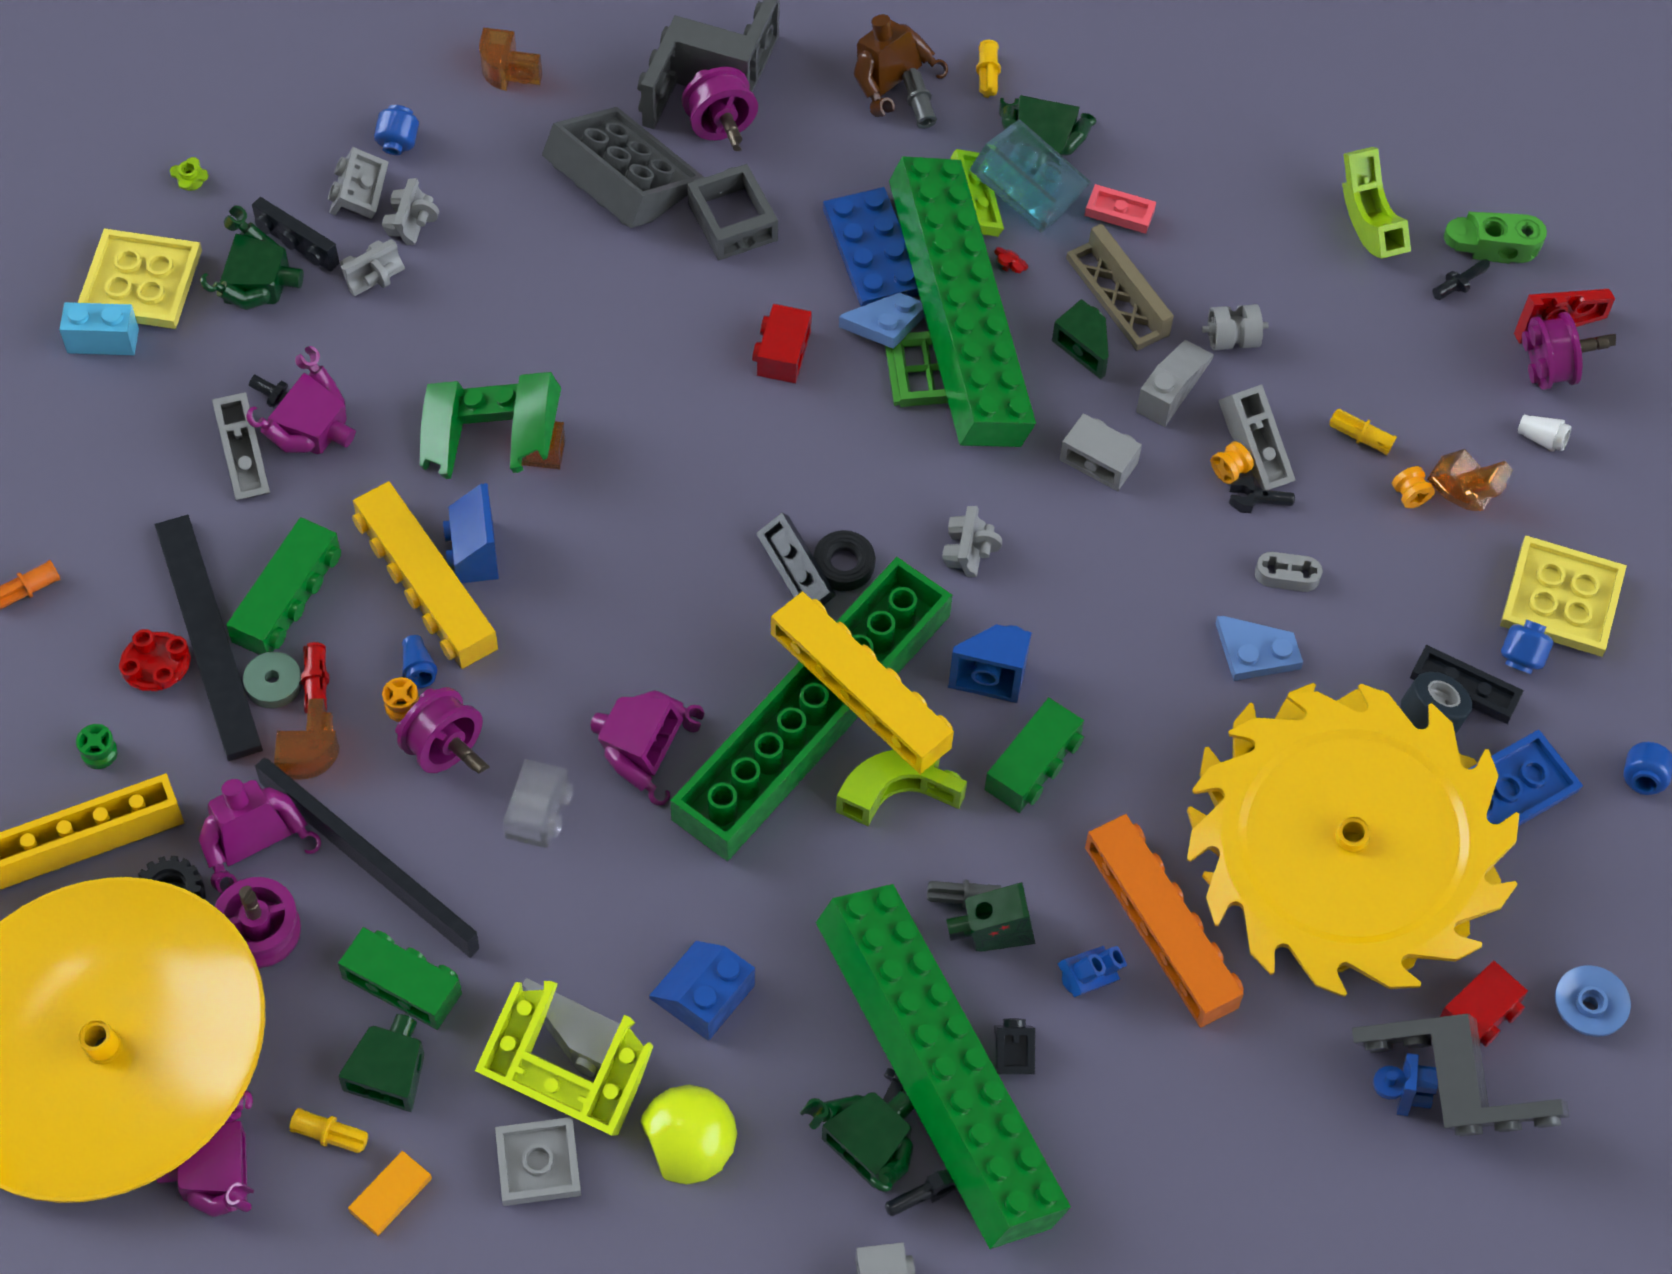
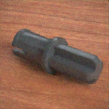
[902,68,937,129]
[927,879,1001,909]

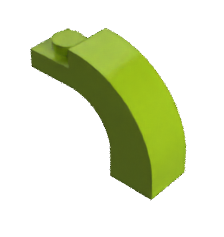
[1342,147,1411,259]
[836,750,967,826]

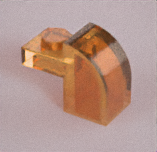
[479,27,542,91]
[1427,449,1514,511]
[274,699,340,780]

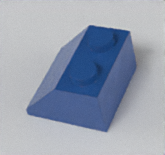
[443,483,499,583]
[948,624,1032,703]
[649,941,755,1041]

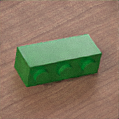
[984,697,1084,813]
[338,927,462,1030]

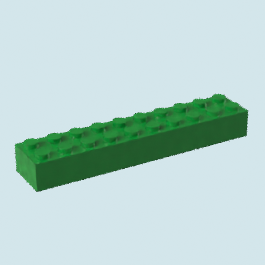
[889,156,1036,447]
[670,557,953,862]
[815,884,1071,1249]

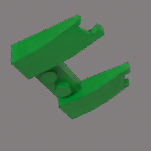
[419,372,561,479]

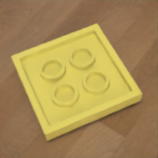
[78,228,202,329]
[1500,535,1627,657]

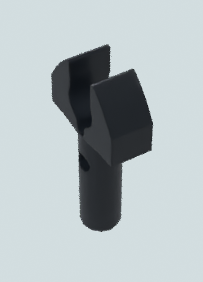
[1229,477,1295,513]
[885,1169,956,1216]

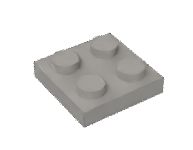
[495,1117,581,1206]

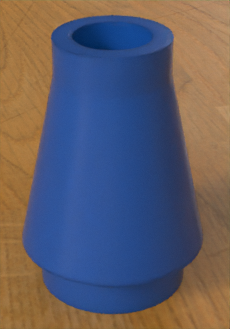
[402,635,438,689]

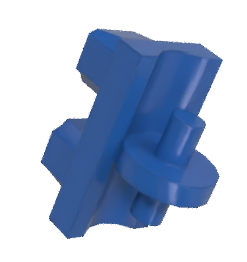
[1057,946,1127,998]
[1373,1053,1438,1116]

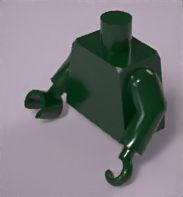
[999,95,1096,176]
[200,205,304,310]
[800,1091,915,1192]

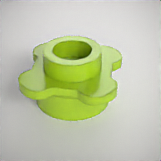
[170,157,208,191]

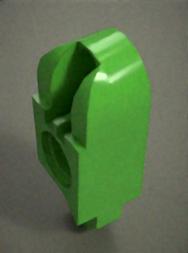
[1444,211,1547,264]

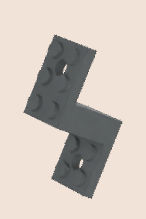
[637,0,780,129]
[1352,1014,1570,1137]

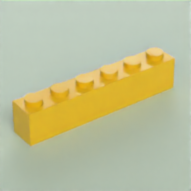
[352,481,498,669]
[771,591,954,775]
[0,773,185,890]

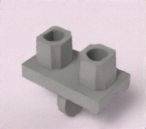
[382,178,439,245]
[340,239,405,296]
[942,506,1002,577]

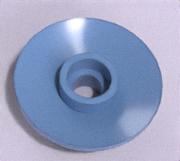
[1555,965,1631,1037]

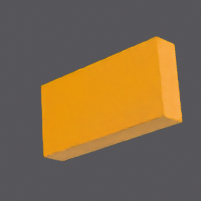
[348,1150,432,1237]

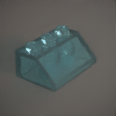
[969,119,1091,233]

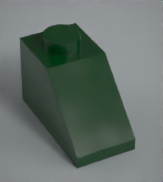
[1052,299,1109,380]

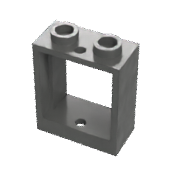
[687,164,778,261]

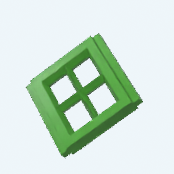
[885,331,948,407]

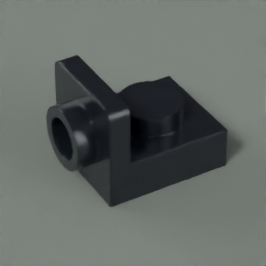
[994,1018,1035,1074]

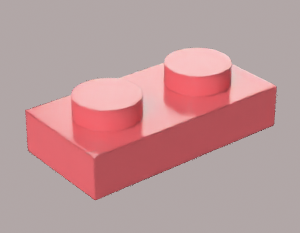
[1084,184,1157,234]

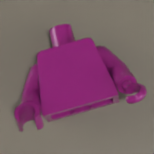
[246,346,356,454]
[591,690,705,806]
[199,779,321,894]
[156,1091,254,1217]

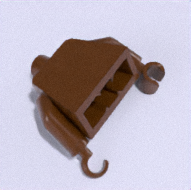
[854,14,948,117]

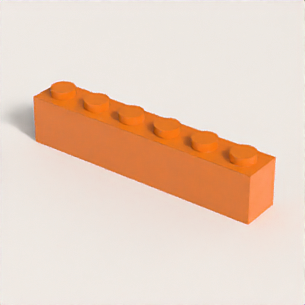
[1085,814,1244,1028]

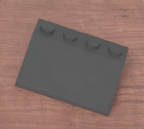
[542,107,704,228]

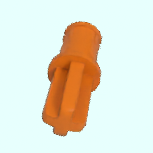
[0,560,61,610]

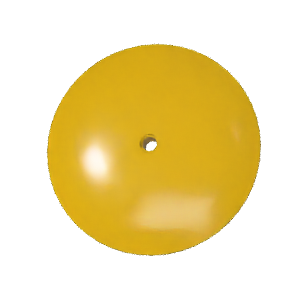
[0,877,266,1203]

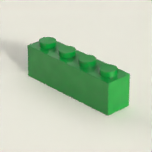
[226,517,341,655]

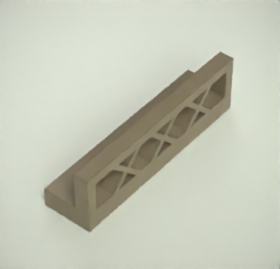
[1066,223,1174,351]

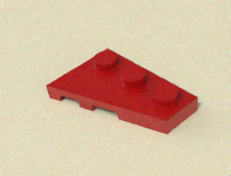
[1514,289,1615,344]

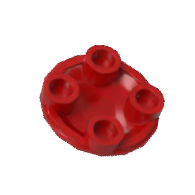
[119,629,191,691]

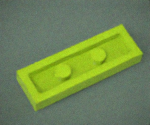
[951,149,1004,237]

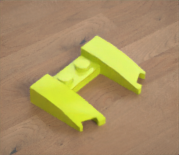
[475,981,653,1136]

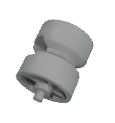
[1202,304,1269,350]

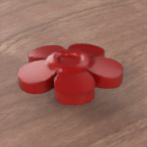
[994,247,1028,274]

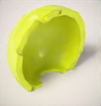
[640,1085,738,1184]

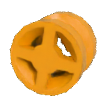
[1210,441,1254,484]
[1392,466,1435,509]
[382,677,419,722]

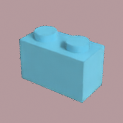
[59,302,139,355]

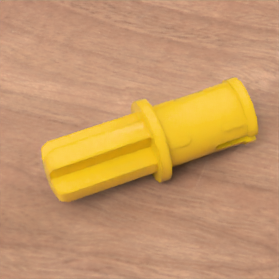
[976,40,1001,98]
[1329,409,1397,456]
[289,1108,368,1153]

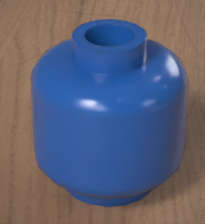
[374,105,419,155]
[1501,619,1553,674]
[1623,742,1672,795]

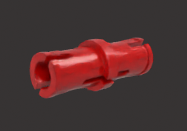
[301,642,330,716]

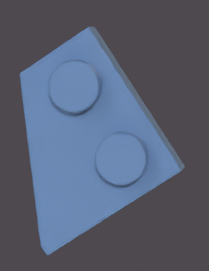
[839,293,925,349]
[1215,616,1303,681]

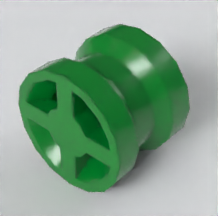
[76,724,118,769]

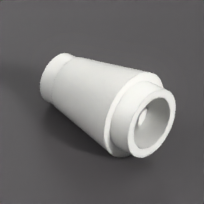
[1518,414,1572,452]

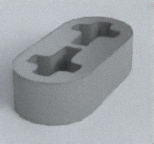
[1255,552,1323,592]

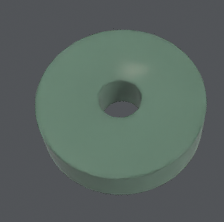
[243,652,302,708]

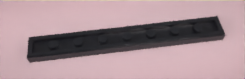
[154,514,263,762]
[255,758,479,958]

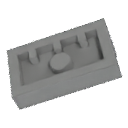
[328,147,389,219]

